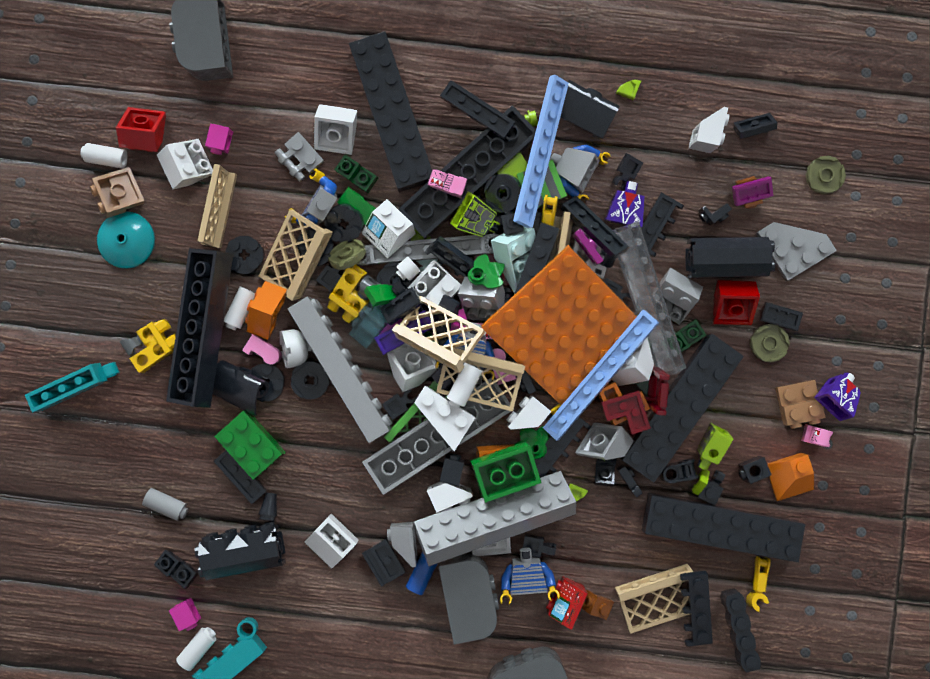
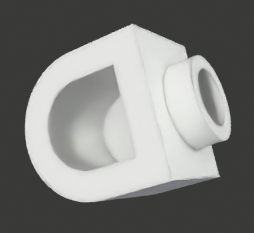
[396,256,421,282]

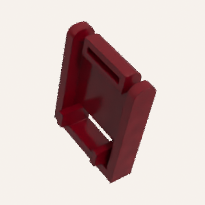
[644,367,670,415]

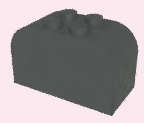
[169,0,233,81]
[439,554,499,645]
[488,646,568,679]

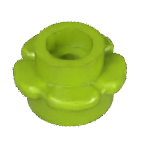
[524,110,538,127]

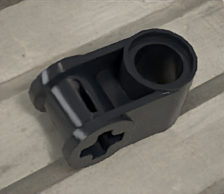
[659,458,699,483]

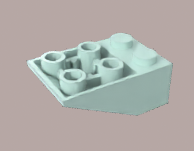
[491,226,536,294]

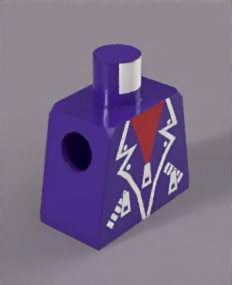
[604,181,644,228]
[814,373,861,421]

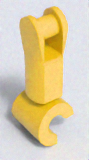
[541,195,558,226]
[746,556,771,612]

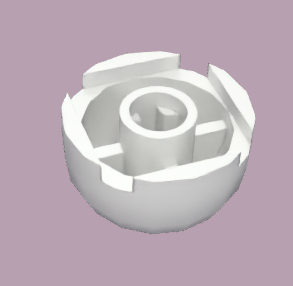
[279,329,311,368]

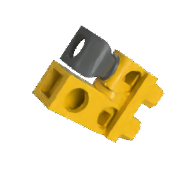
[327,264,380,323]
[120,319,176,373]

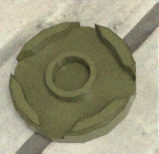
[806,156,846,194]
[328,239,366,270]
[750,324,790,362]

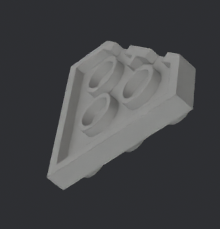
[756,222,837,281]

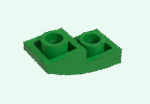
[337,187,376,225]
[364,284,397,307]

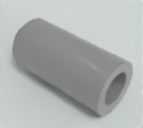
[142,488,188,521]

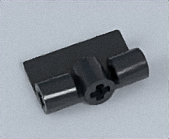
[560,80,620,139]
[213,360,269,416]

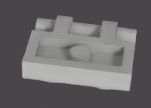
[275,132,324,182]

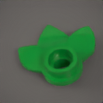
[468,254,505,289]
[514,426,549,459]

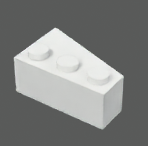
[414,386,475,451]

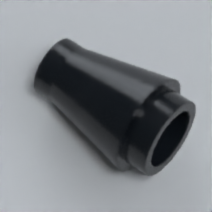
[258,492,277,521]

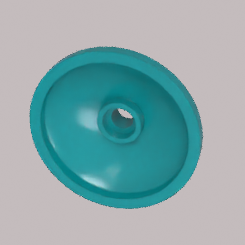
[97,211,155,269]

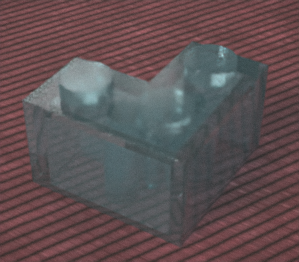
[349,302,388,349]

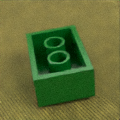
[214,411,285,480]
[470,441,541,503]

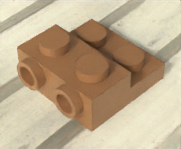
[90,167,144,218]
[775,380,826,428]

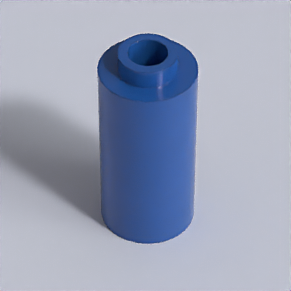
[406,551,438,595]

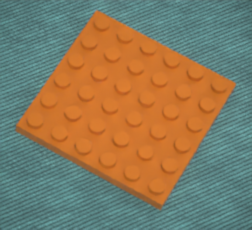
[481,245,637,405]

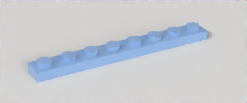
[513,75,569,228]
[543,310,659,441]

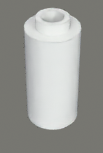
[81,143,128,169]
[224,286,255,331]
[447,362,483,408]
[176,627,216,671]

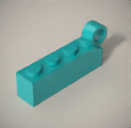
[25,362,120,413]
[192,617,267,679]

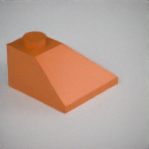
[767,453,814,501]

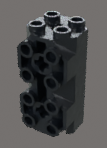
[685,237,775,279]
[195,521,286,580]

